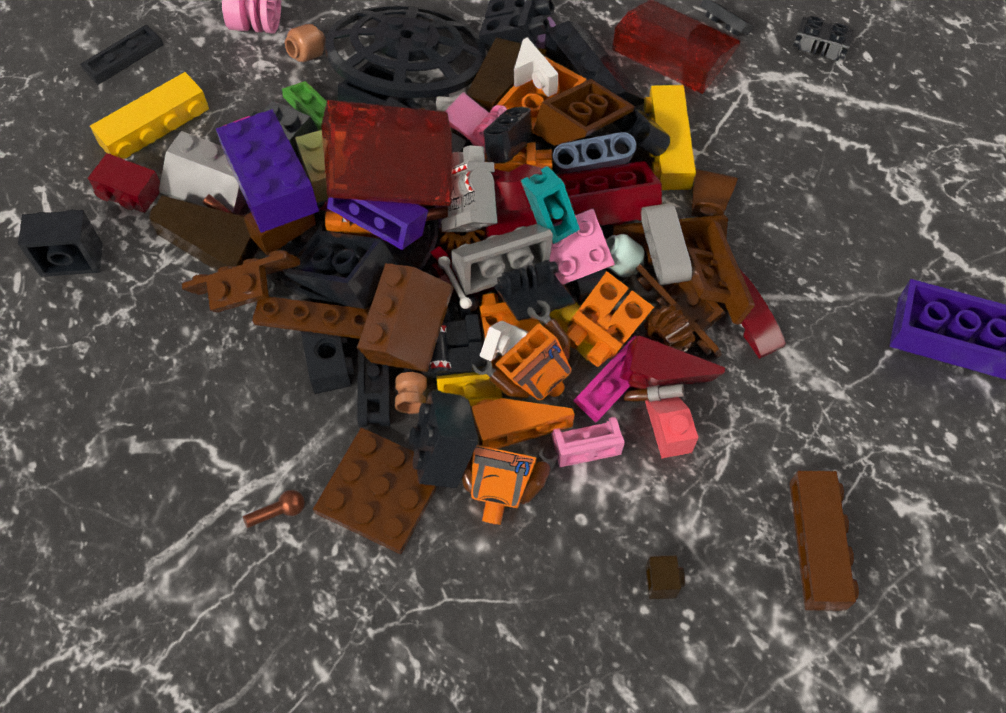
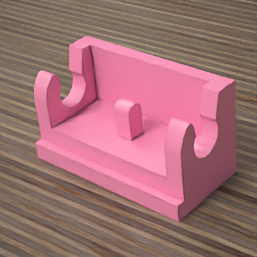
[551,417,625,467]

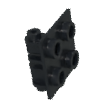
[793,16,853,61]
[495,260,575,321]

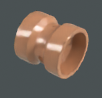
[395,372,427,414]

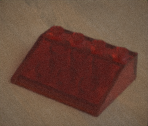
[612,0,741,94]
[321,100,452,206]

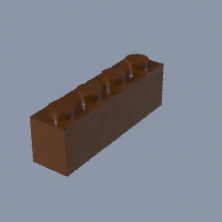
[789,471,859,611]

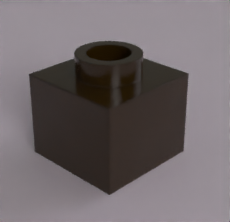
[645,555,685,600]

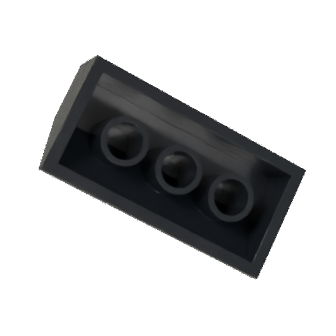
[545,20,644,106]

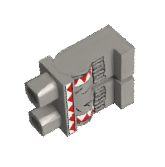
[441,146,497,232]

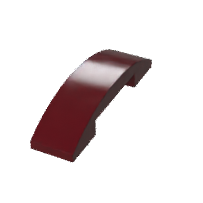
[739,268,786,359]

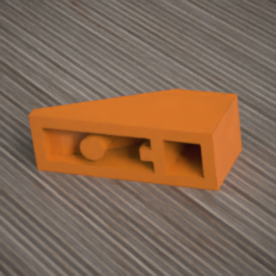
[471,398,575,449]

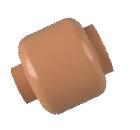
[285,24,326,62]

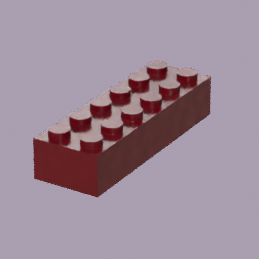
[484,161,662,237]

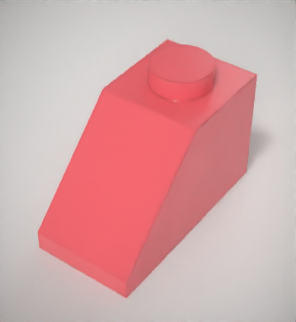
[645,397,698,458]

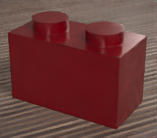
[88,153,160,213]

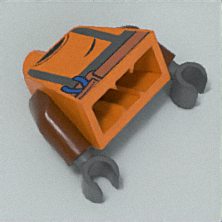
[471,301,572,400]
[461,434,558,525]

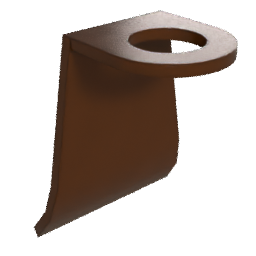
[692,169,738,217]

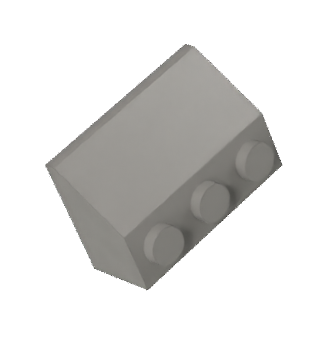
[159,131,246,215]
[452,224,553,296]

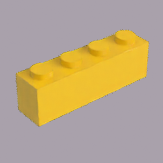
[90,72,209,159]
[644,85,696,190]

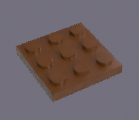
[313,428,438,555]

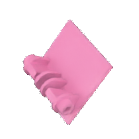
[440,92,507,153]
[550,209,615,285]

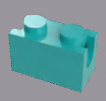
[521,166,580,244]

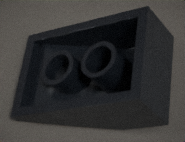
[283,230,398,309]

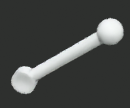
[438,256,472,309]

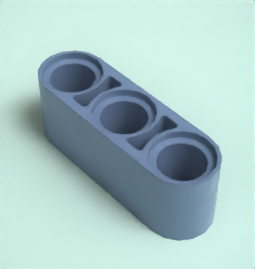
[552,132,636,174]

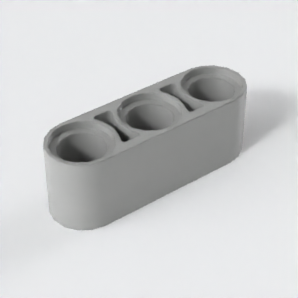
[641,203,692,285]

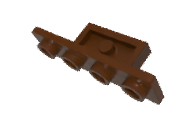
[612,215,728,265]
[687,221,754,325]
[182,250,300,313]
[636,264,725,359]
[252,297,370,339]

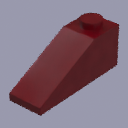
[619,335,725,389]

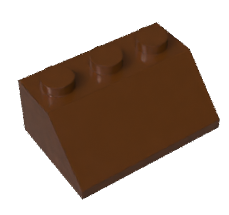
[533,79,635,146]
[357,263,454,372]

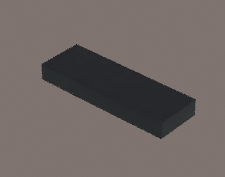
[80,24,163,85]

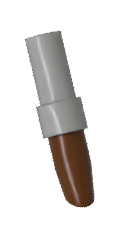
[623,384,684,402]

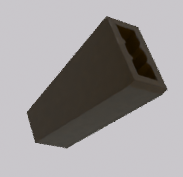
[466,37,547,113]
[149,196,259,272]

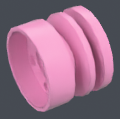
[222,0,281,34]

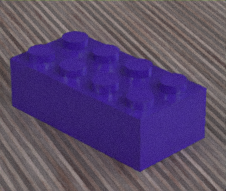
[216,109,319,233]
[889,279,1006,380]

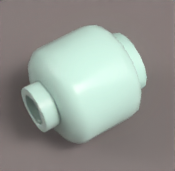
[606,234,645,278]

